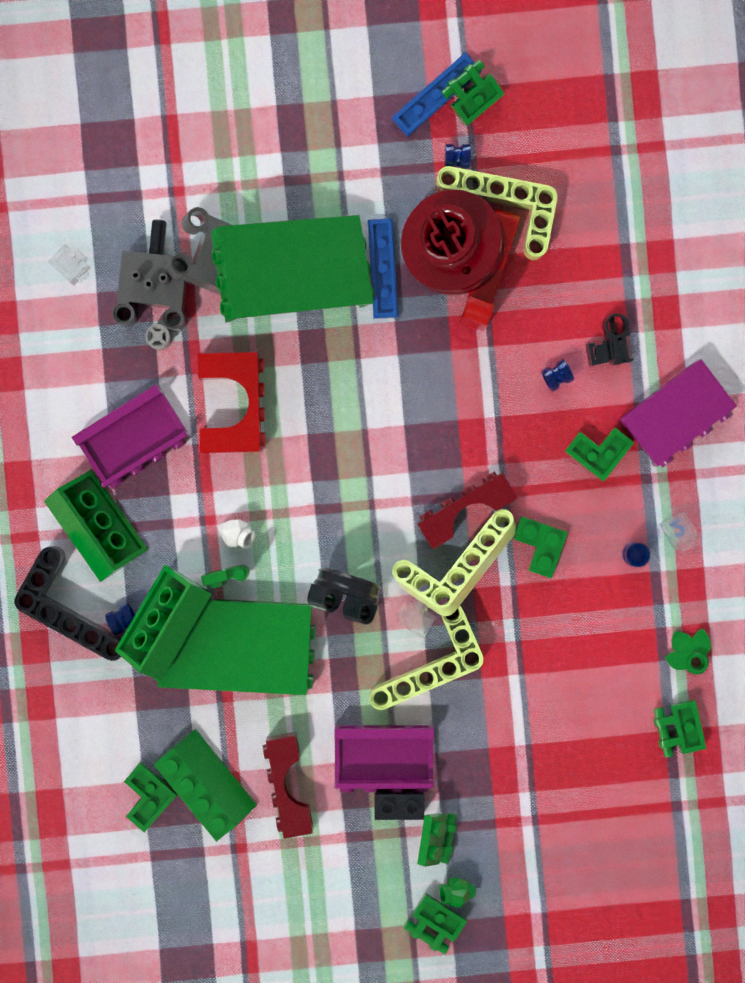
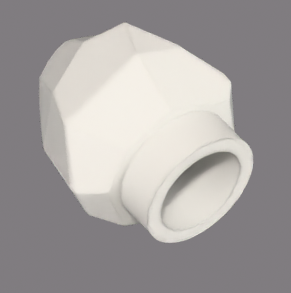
[219,520,255,549]

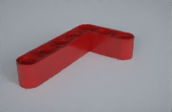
[460,208,520,331]

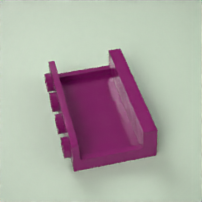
[618,359,737,468]
[71,385,190,489]
[334,725,434,793]

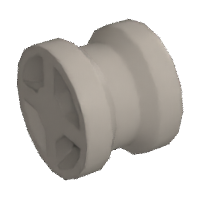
[145,324,172,350]

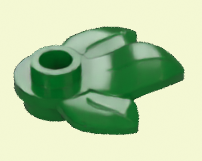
[665,629,711,675]

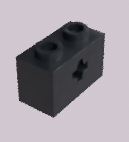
[374,789,424,820]

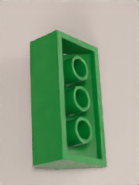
[44,469,148,582]
[114,565,212,681]
[153,728,257,842]

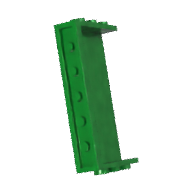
[211,215,374,323]
[154,598,316,695]

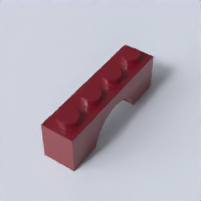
[416,471,518,550]
[262,732,314,839]

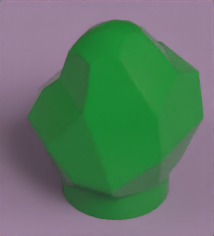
[439,877,476,908]

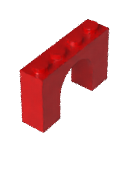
[198,352,266,454]

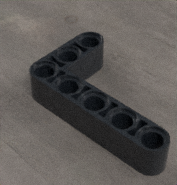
[14,546,122,661]

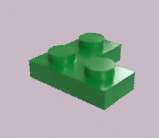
[564,428,634,482]
[513,516,568,579]
[124,762,178,833]

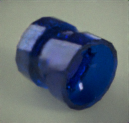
[444,144,471,169]
[541,359,575,392]
[622,542,650,567]
[105,603,135,636]

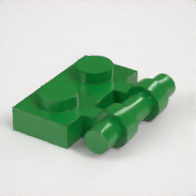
[441,60,505,126]
[201,565,250,589]
[653,699,707,757]
[417,813,458,867]
[403,892,467,955]

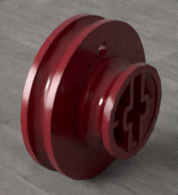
[401,190,506,295]

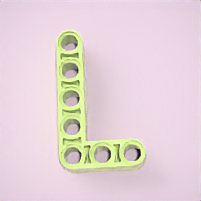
[436,166,557,260]
[392,510,516,616]
[370,601,483,710]

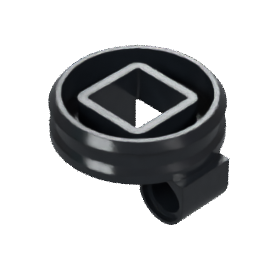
[307,567,382,625]

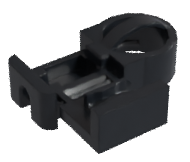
[585,313,634,366]

